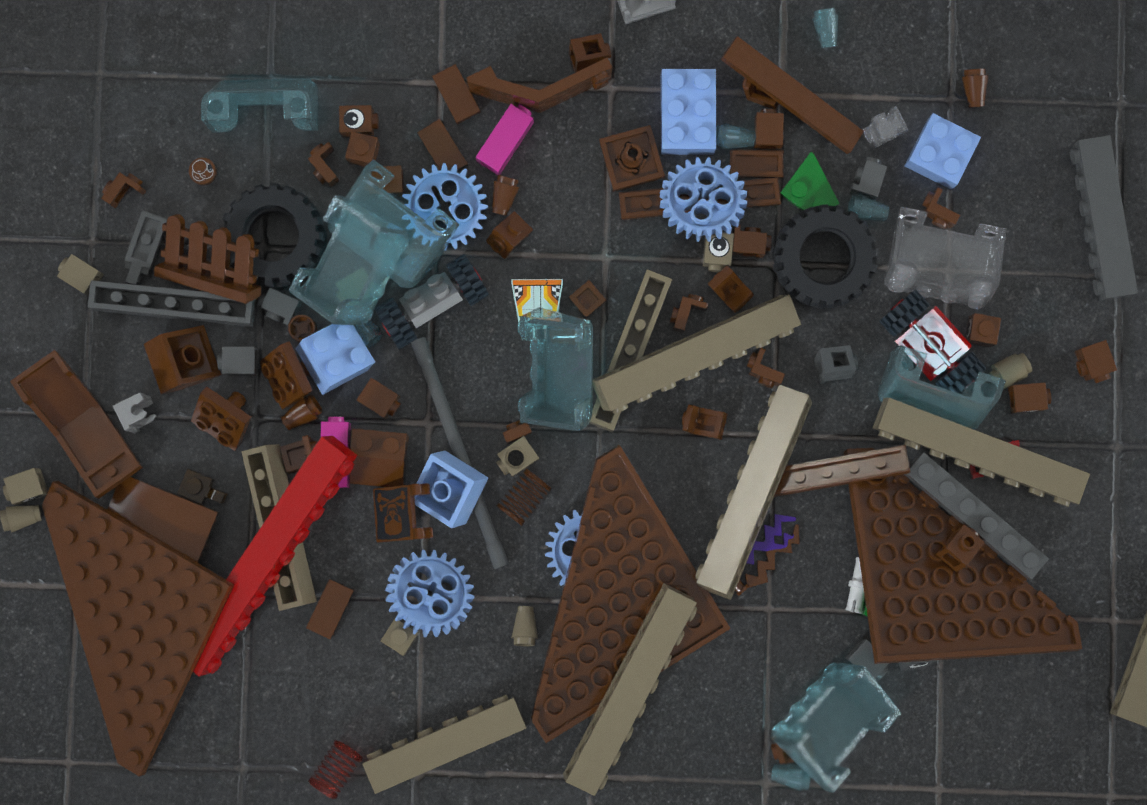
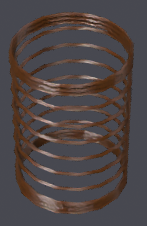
[496,468,552,526]

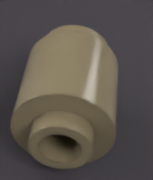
[990,353,1032,389]

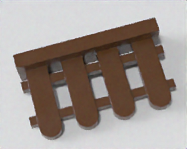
[154,214,261,304]

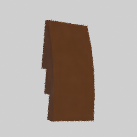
[107,477,219,563]

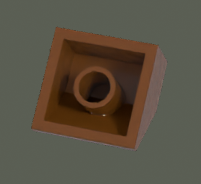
[144,325,221,394]
[350,428,409,487]

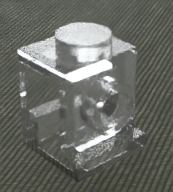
[863,105,908,148]

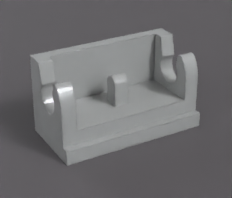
[617,0,676,25]
[113,393,157,433]

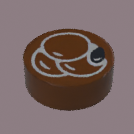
[189,157,217,186]

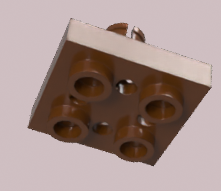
[599,125,665,192]
[259,341,312,410]
[191,386,251,451]

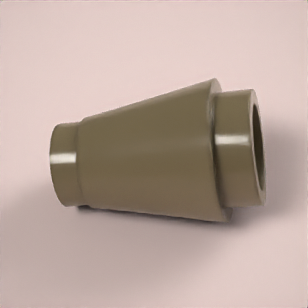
[0,505,42,533]
[511,606,538,647]

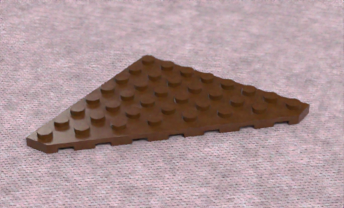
[531,445,731,743]
[844,448,1082,664]
[42,481,234,777]

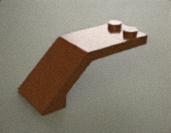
[466,57,612,113]
[10,350,143,499]

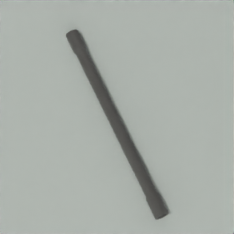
[411,337,509,569]

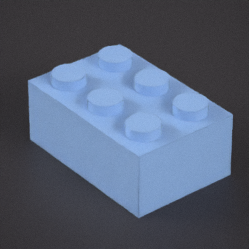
[661,69,716,155]

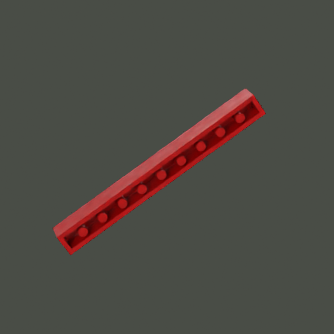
[193,436,358,676]

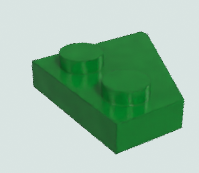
[780,152,839,211]

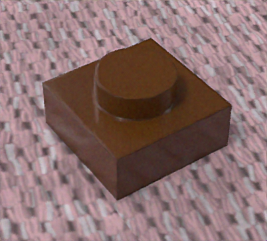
[569,280,606,318]
[503,420,532,444]

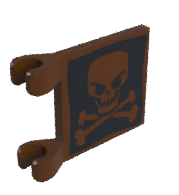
[373,483,433,543]

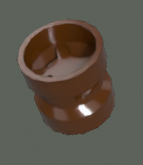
[288,315,318,343]

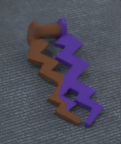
[735,514,799,596]

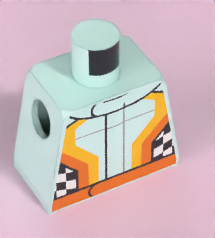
[511,279,563,340]

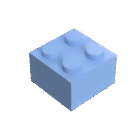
[904,113,981,190]
[295,316,375,395]
[414,451,488,528]

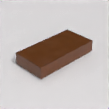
[432,64,480,124]
[417,119,468,171]
[729,150,783,178]
[306,579,354,640]

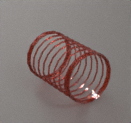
[308,740,363,799]

